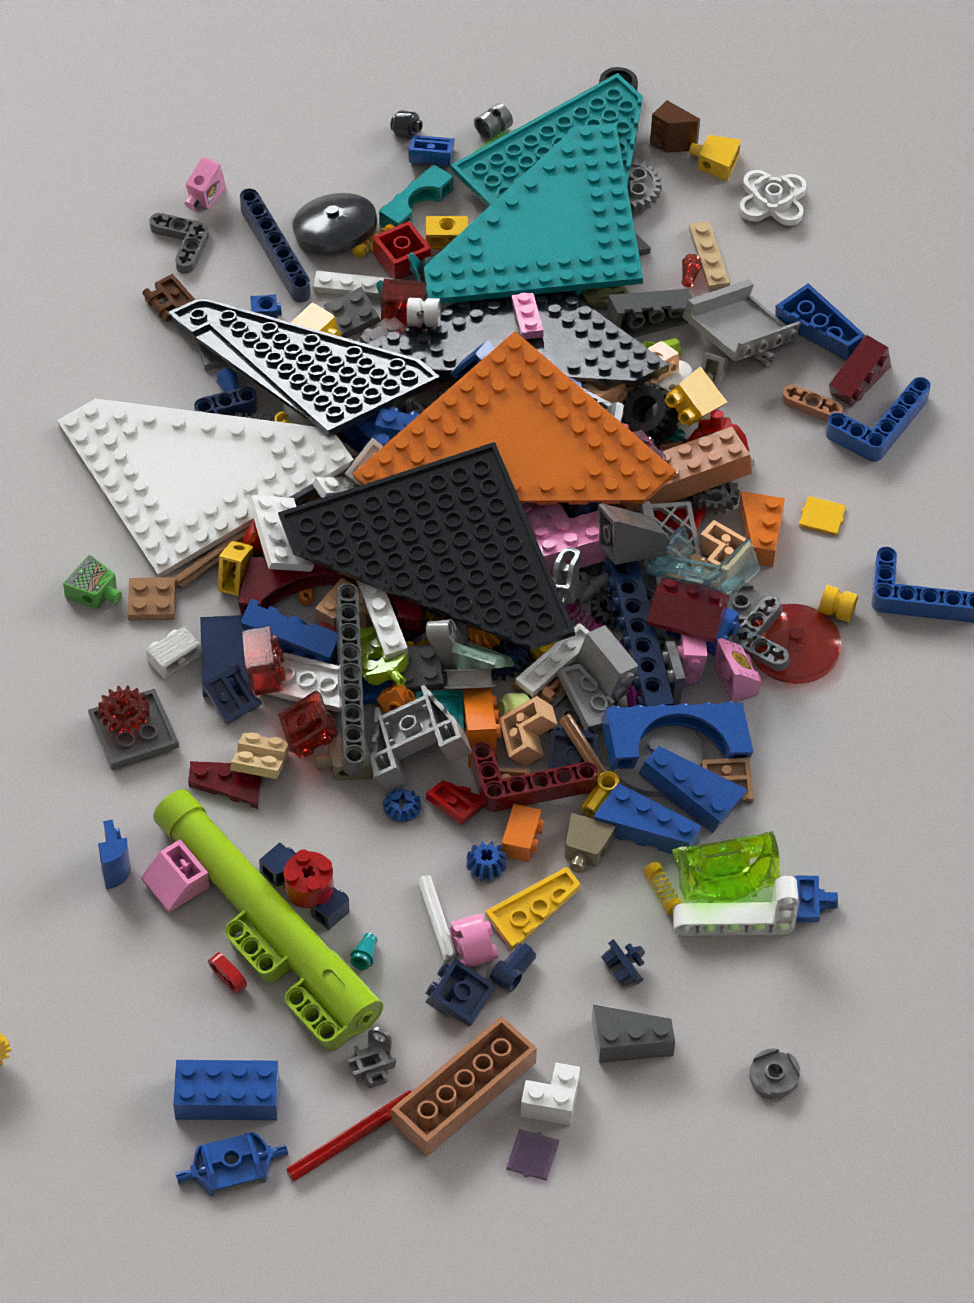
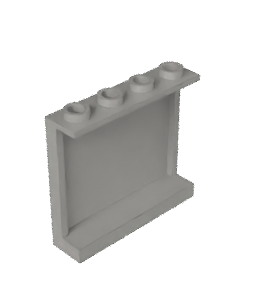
[683,279,801,361]

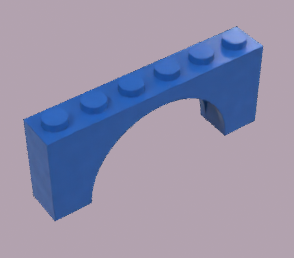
[601,701,753,770]

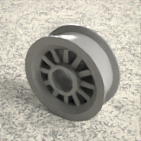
[443,668,496,689]

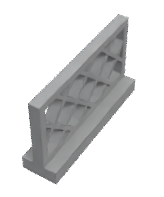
[635,501,702,591]

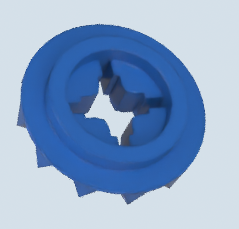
[383,787,421,822]

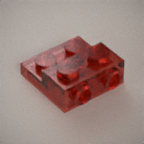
[278,690,338,758]

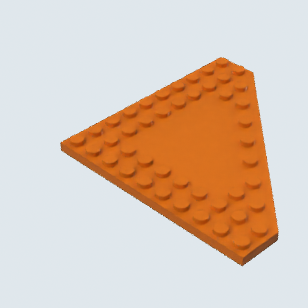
[353,331,676,505]

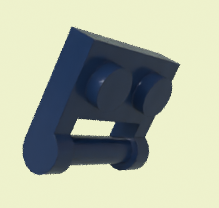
[202,664,262,725]

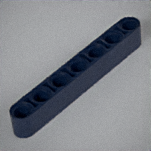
[240,188,311,303]

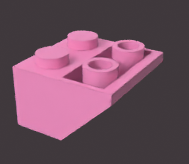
[141,839,209,913]

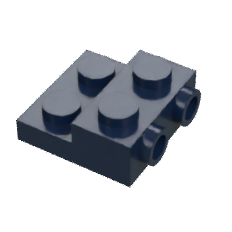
[548,728,598,778]
[425,958,495,1027]

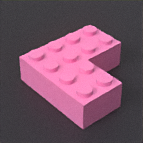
[522,503,606,576]

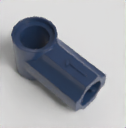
[489,943,536,992]

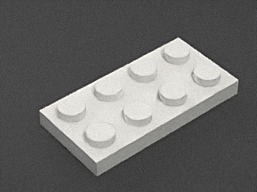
[249,495,314,572]
[255,650,353,713]

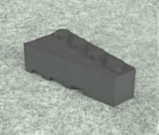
[607,289,693,338]

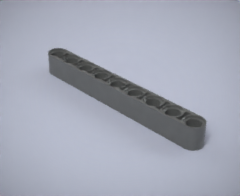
[335,583,365,775]

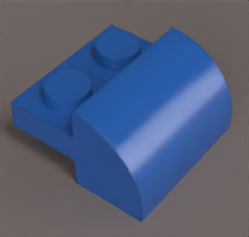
[409,135,455,167]
[98,819,131,890]

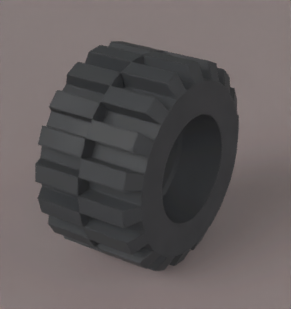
[621,383,680,443]

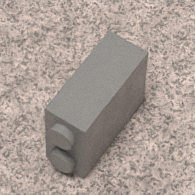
[575,625,638,699]

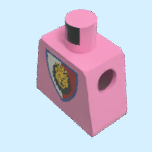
[185,157,226,210]

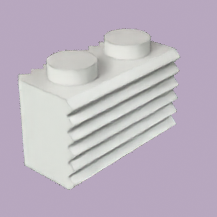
[146,627,201,679]

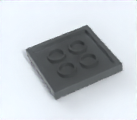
[88,688,179,769]

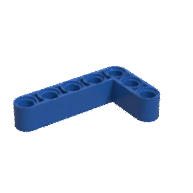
[826,377,931,462]
[871,547,974,623]

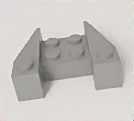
[370,685,472,793]

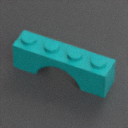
[379,165,453,228]

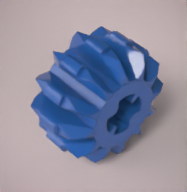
[466,841,507,882]

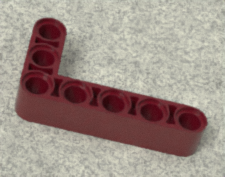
[471,742,598,812]

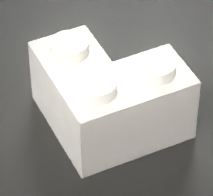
[520,1062,580,1126]

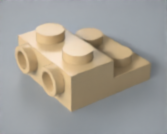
[230,733,290,779]

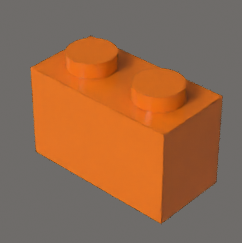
[502,804,545,862]

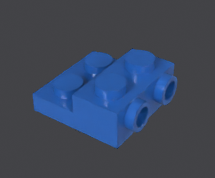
[373,407,420,446]

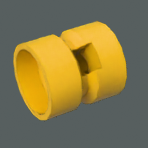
[818,585,858,623]

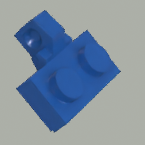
[794,875,838,922]

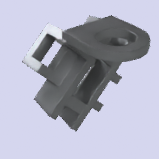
[347,1027,396,1088]

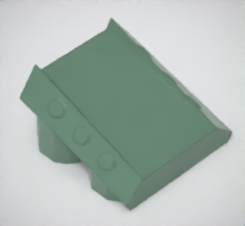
[451,641,514,669]

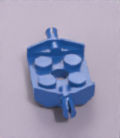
[175,1132,288,1196]

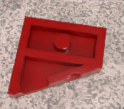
[425,780,492,825]

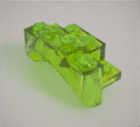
[672,831,780,903]

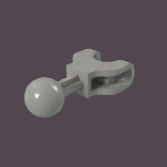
[552,548,589,604]

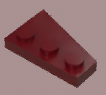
[188,761,261,809]

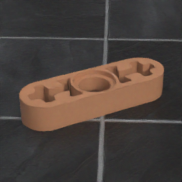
[782,385,843,421]

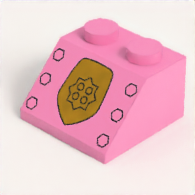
[714,638,761,702]

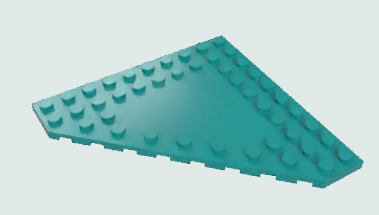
[451,73,643,295]
[424,123,643,304]

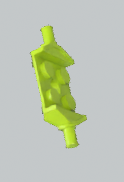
[346,627,409,686]

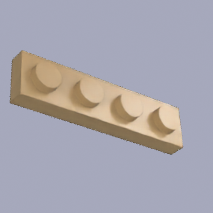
[689,221,730,291]

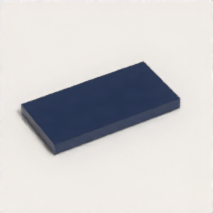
[200,615,250,697]

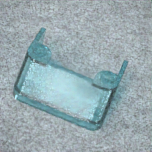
[643,526,761,595]

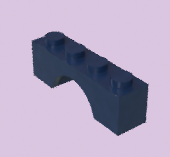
[259,842,350,930]

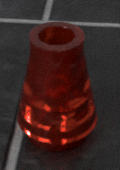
[681,254,703,287]

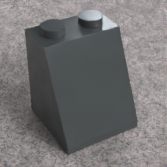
[598,503,670,564]

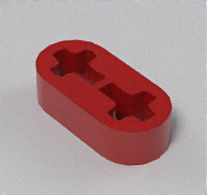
[208,952,247,994]

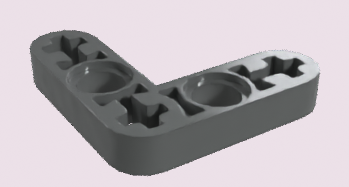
[149,213,209,273]
[732,595,791,671]

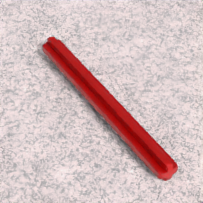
[287,1090,412,1181]

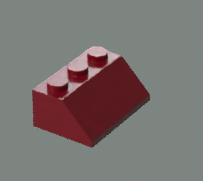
[646,577,729,643]

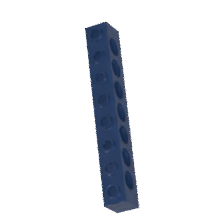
[603,555,674,707]

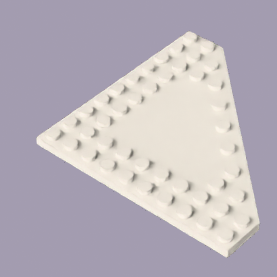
[57,398,354,577]

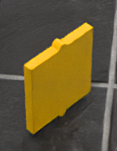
[799,496,846,536]

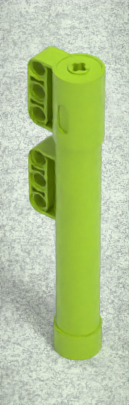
[153,789,384,1051]

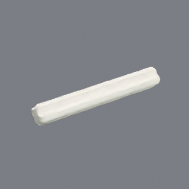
[419,875,456,961]

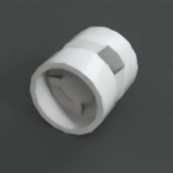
[407,298,441,327]

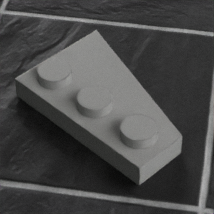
[557,664,615,730]

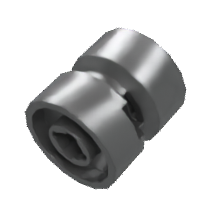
[474,103,513,141]

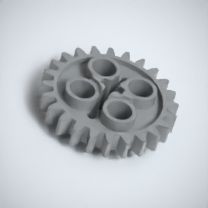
[629,159,662,214]

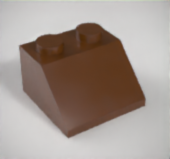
[650,100,700,153]

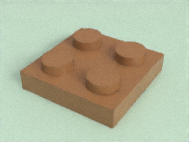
[128,577,175,620]

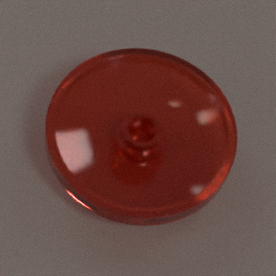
[749,604,841,684]

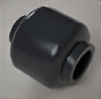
[390,110,423,139]

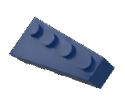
[638,746,747,833]
[593,783,702,859]

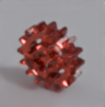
[98,685,150,734]

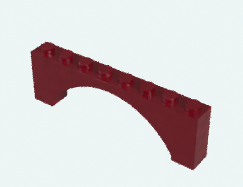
[238,557,427,632]

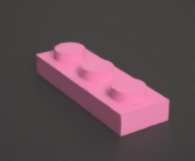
[512,293,544,339]

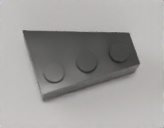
[592,1004,675,1063]

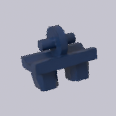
[601,939,645,987]

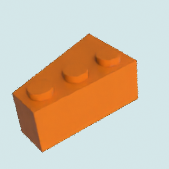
[738,491,785,567]
[463,687,501,768]

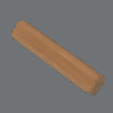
[560,714,606,777]

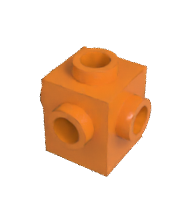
[377,682,415,714]

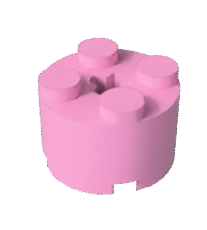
[450,914,498,968]

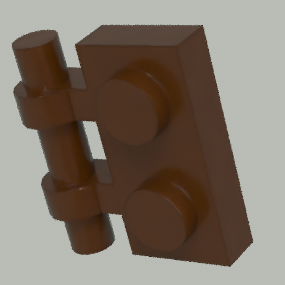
[142,274,195,322]

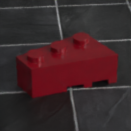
[829,335,891,407]

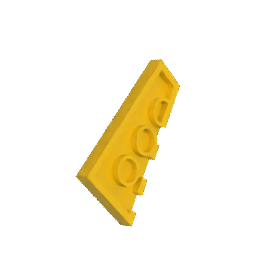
[485,867,581,951]

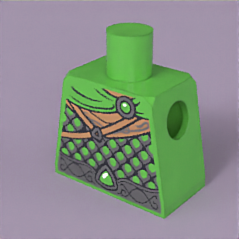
[63,554,122,609]

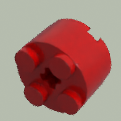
[284,849,334,909]

